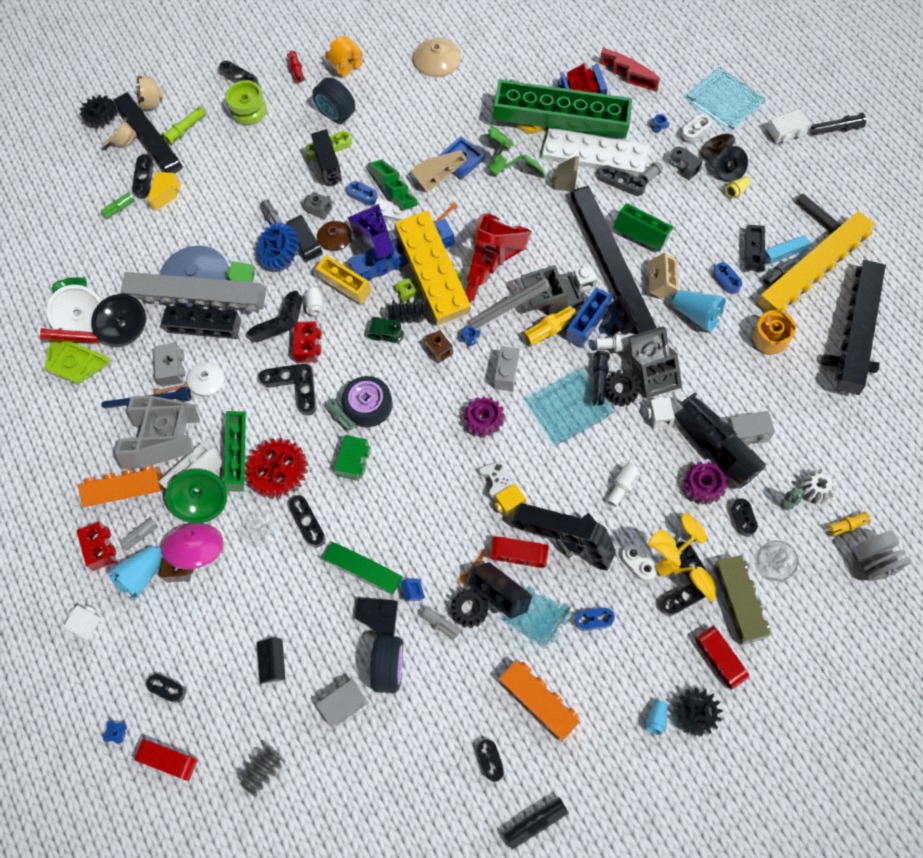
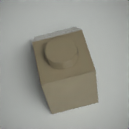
[552,156,579,192]

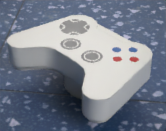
[480,462,513,498]

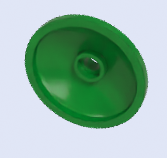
[166,468,227,523]

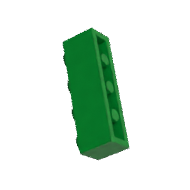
[224,411,246,492]

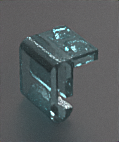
[505,586,572,649]

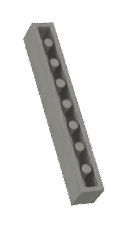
[121,272,267,311]

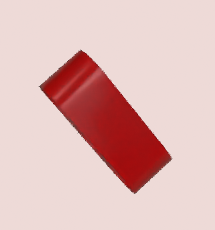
[488,536,549,568]
[695,626,750,690]
[132,738,198,781]

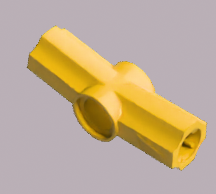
[524,306,578,346]

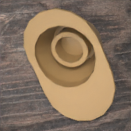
[101,117,136,148]

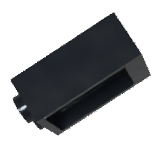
[310,129,342,185]

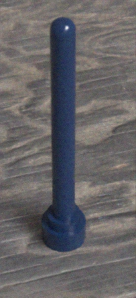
[101,386,191,408]

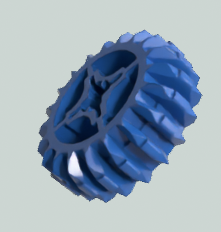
[255,222,301,271]

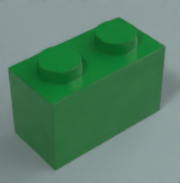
[334,435,371,481]

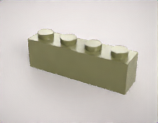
[714,555,770,645]

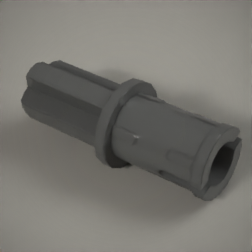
[763,259,797,287]

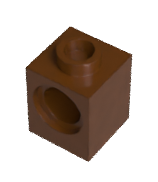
[160,558,194,583]

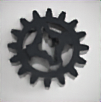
[79,94,117,128]
[674,687,723,737]

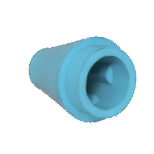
[645,700,668,735]

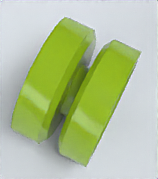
[226,81,267,125]

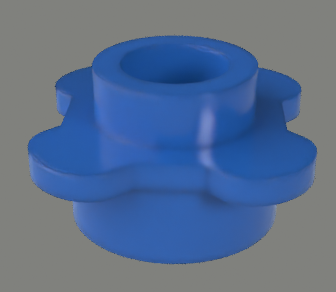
[649,114,670,132]
[459,326,480,346]
[103,720,127,744]

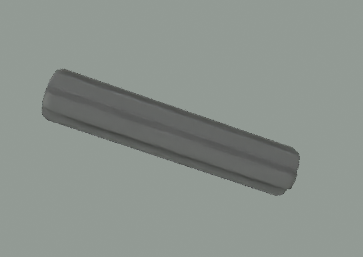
[796,193,841,232]

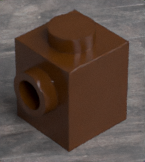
[425,330,453,364]

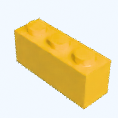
[315,255,372,305]

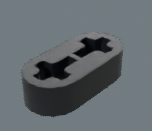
[731,498,758,537]
[146,674,186,703]
[477,739,504,782]

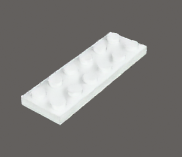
[542,128,649,176]

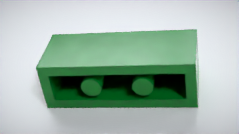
[613,203,673,252]

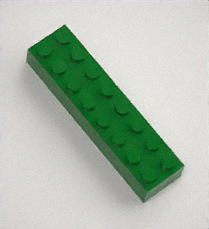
[493,79,632,139]

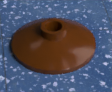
[317,221,352,251]

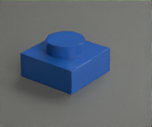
[400,579,425,602]

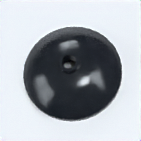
[91,294,147,346]

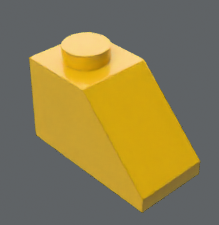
[148,172,181,210]

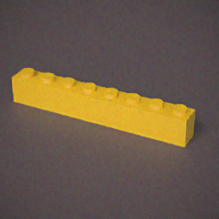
[757,211,875,313]

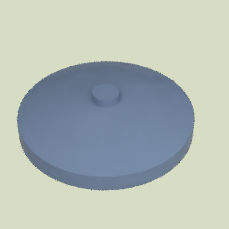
[159,246,229,308]

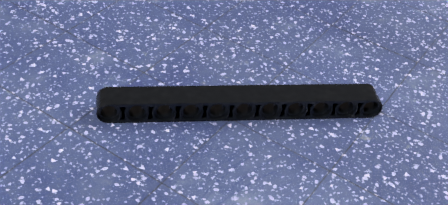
[571,185,657,335]

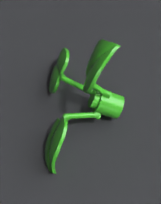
[487,126,545,178]

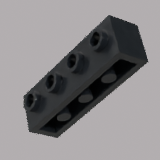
[162,305,241,339]

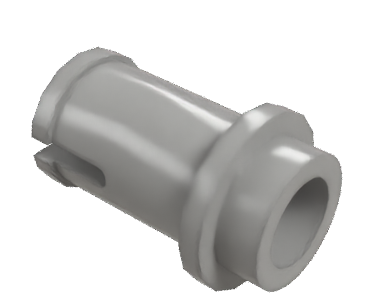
[641,162,663,184]

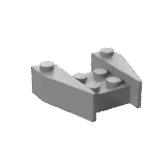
[115,395,201,469]

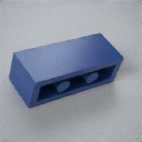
[566,287,612,347]

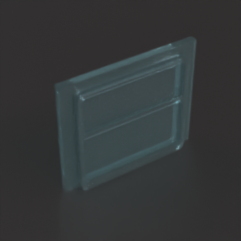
[686,67,766,130]
[526,367,615,445]

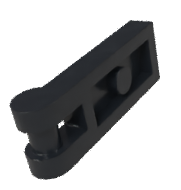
[745,224,765,272]

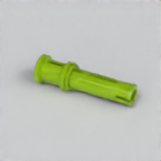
[161,106,206,146]

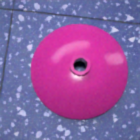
[161,523,224,569]

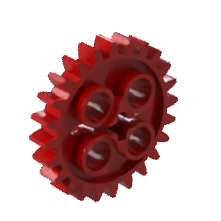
[245,437,308,499]

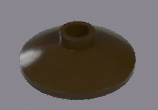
[701,133,735,157]

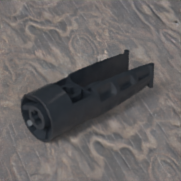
[674,393,767,489]

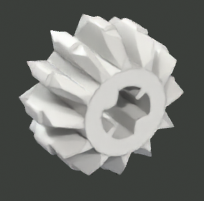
[801,469,838,504]

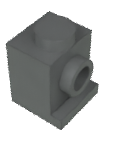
[304,192,333,220]

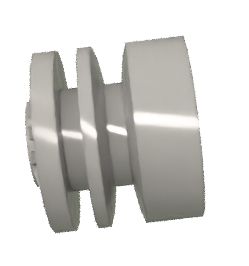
[852,530,911,581]

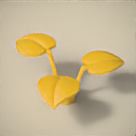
[648,513,715,603]

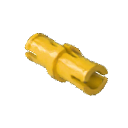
[827,511,871,537]

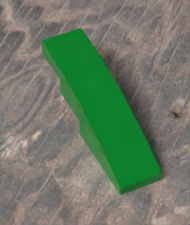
[368,159,417,210]
[322,542,403,595]

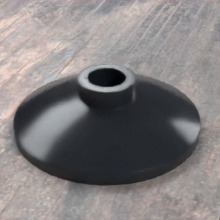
[717,146,748,181]

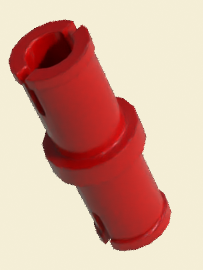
[287,51,305,83]

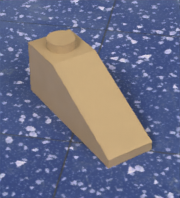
[411,150,468,192]

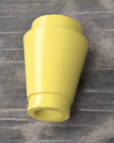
[725,176,751,198]

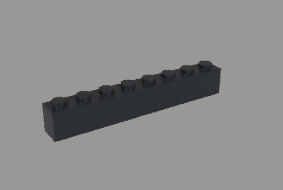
[834,259,886,395]

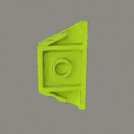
[44,340,112,385]

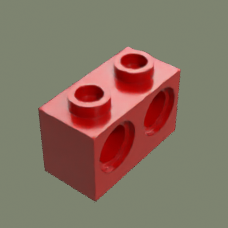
[293,321,322,363]
[76,522,117,571]

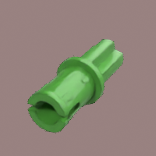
[101,192,135,218]

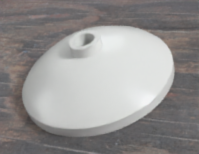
[47,285,101,332]

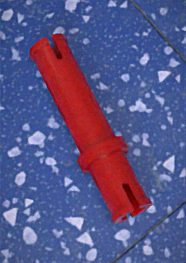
[40,328,99,344]

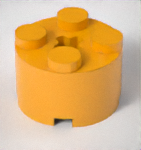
[325,36,363,77]
[752,310,796,355]

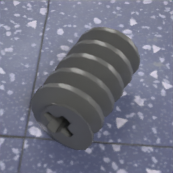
[239,745,286,797]

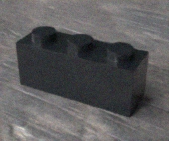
[468,562,533,619]

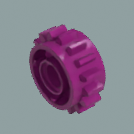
[463,396,505,438]
[683,461,728,505]

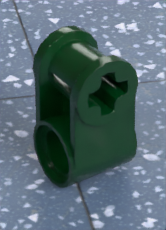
[367,317,404,343]

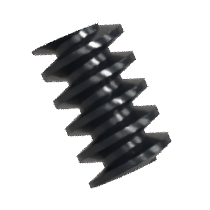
[388,298,426,322]

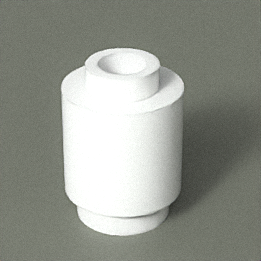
[305,288,324,316]

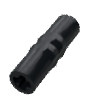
[503,797,569,850]

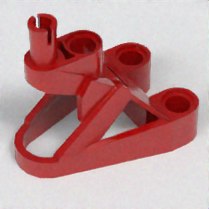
[465,213,532,301]

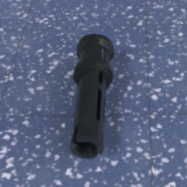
[811,112,866,135]
[592,351,610,406]

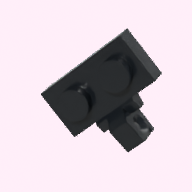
[603,295,639,335]

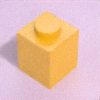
[494,483,526,517]

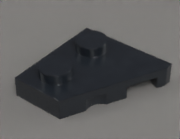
[355,598,398,637]

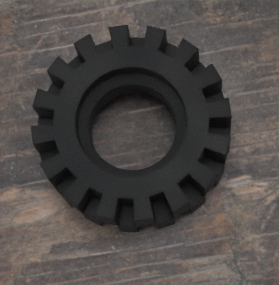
[605,369,640,407]
[451,588,488,628]

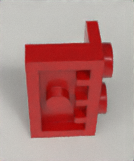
[566,63,599,93]

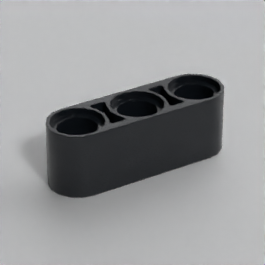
[286,214,323,262]

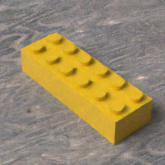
[395,210,471,326]

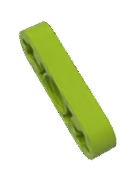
[305,131,352,160]

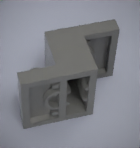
[521,265,584,315]
[628,326,682,398]

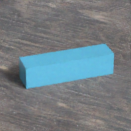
[765,235,811,265]

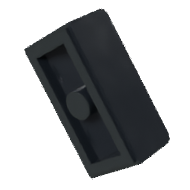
[257,637,286,684]

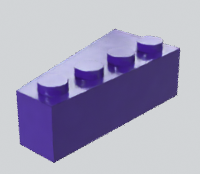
[348,204,394,258]

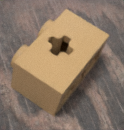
[648,253,679,299]

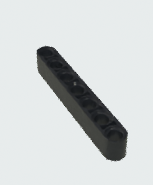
[113,92,183,173]

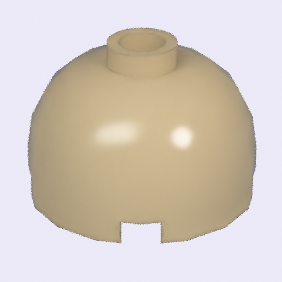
[137,75,163,110]

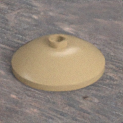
[413,37,461,77]

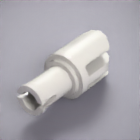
[596,333,634,352]
[607,463,639,507]

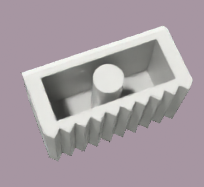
[767,109,810,144]

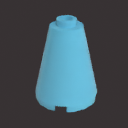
[671,290,726,332]
[106,546,164,601]

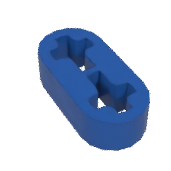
[348,181,378,206]
[713,262,742,294]
[575,608,615,631]

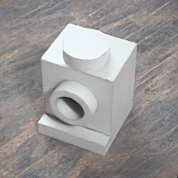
[574,267,597,294]

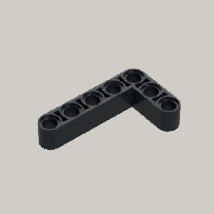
[510,503,616,571]

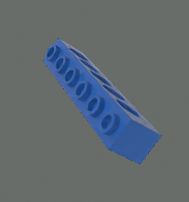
[348,218,455,281]

